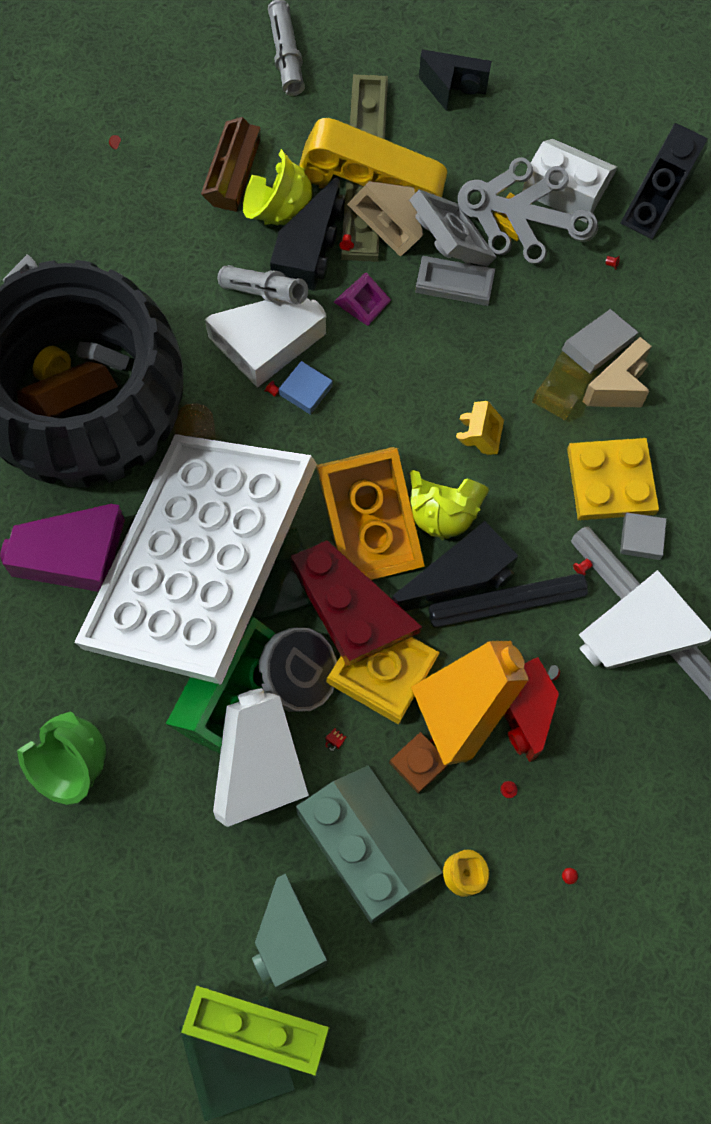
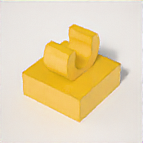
[456,401,504,455]

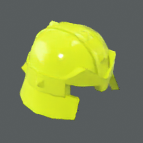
[243,149,313,225]
[409,470,490,541]

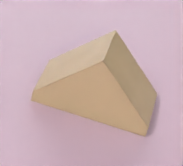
[347,181,423,256]

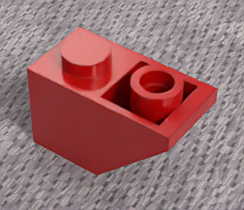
[503,657,559,762]

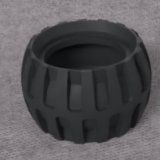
[0,260,183,488]

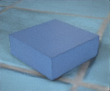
[279,361,333,415]

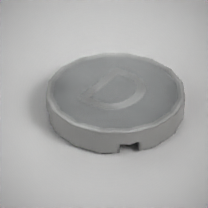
[259,628,337,712]

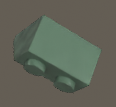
[252,874,327,990]

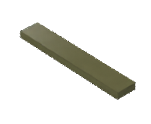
[341,74,388,262]

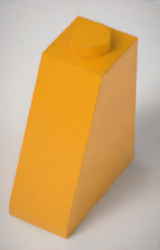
[411,641,529,765]

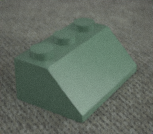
[296,766,443,924]

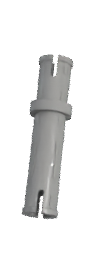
[268,0,305,96]
[217,265,308,304]

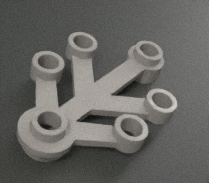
[458,157,598,265]

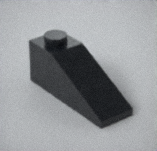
[392,521,518,611]

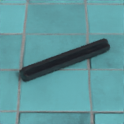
[429,573,588,628]

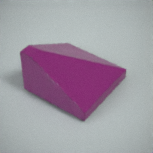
[334,272,391,326]

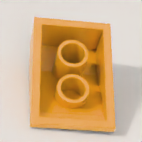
[316,447,425,580]

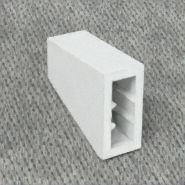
[205,298,326,387]
[579,570,711,670]
[213,688,309,827]

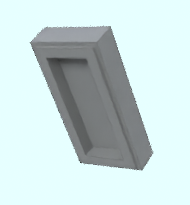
[415,256,495,306]
[562,309,638,374]

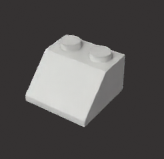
[522,139,617,223]

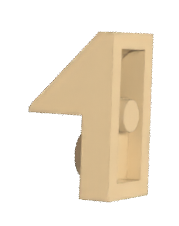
[582,337,652,407]

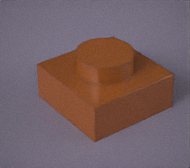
[389,732,449,794]

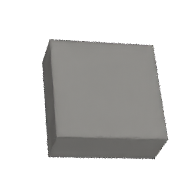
[620,512,666,560]

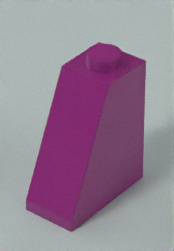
[0,504,125,592]

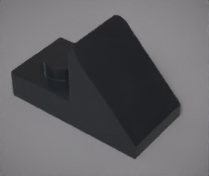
[419,49,492,111]

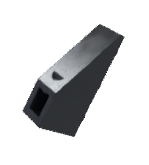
[620,123,708,240]
[270,178,346,291]

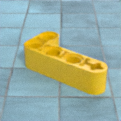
[299,118,448,197]

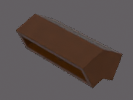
[201,117,261,212]
[17,361,118,418]

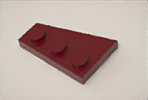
[290,541,422,667]

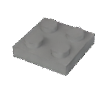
[409,189,497,267]

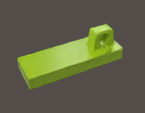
[181,986,330,1076]

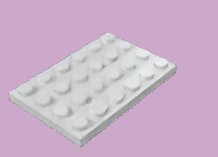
[74,434,317,684]

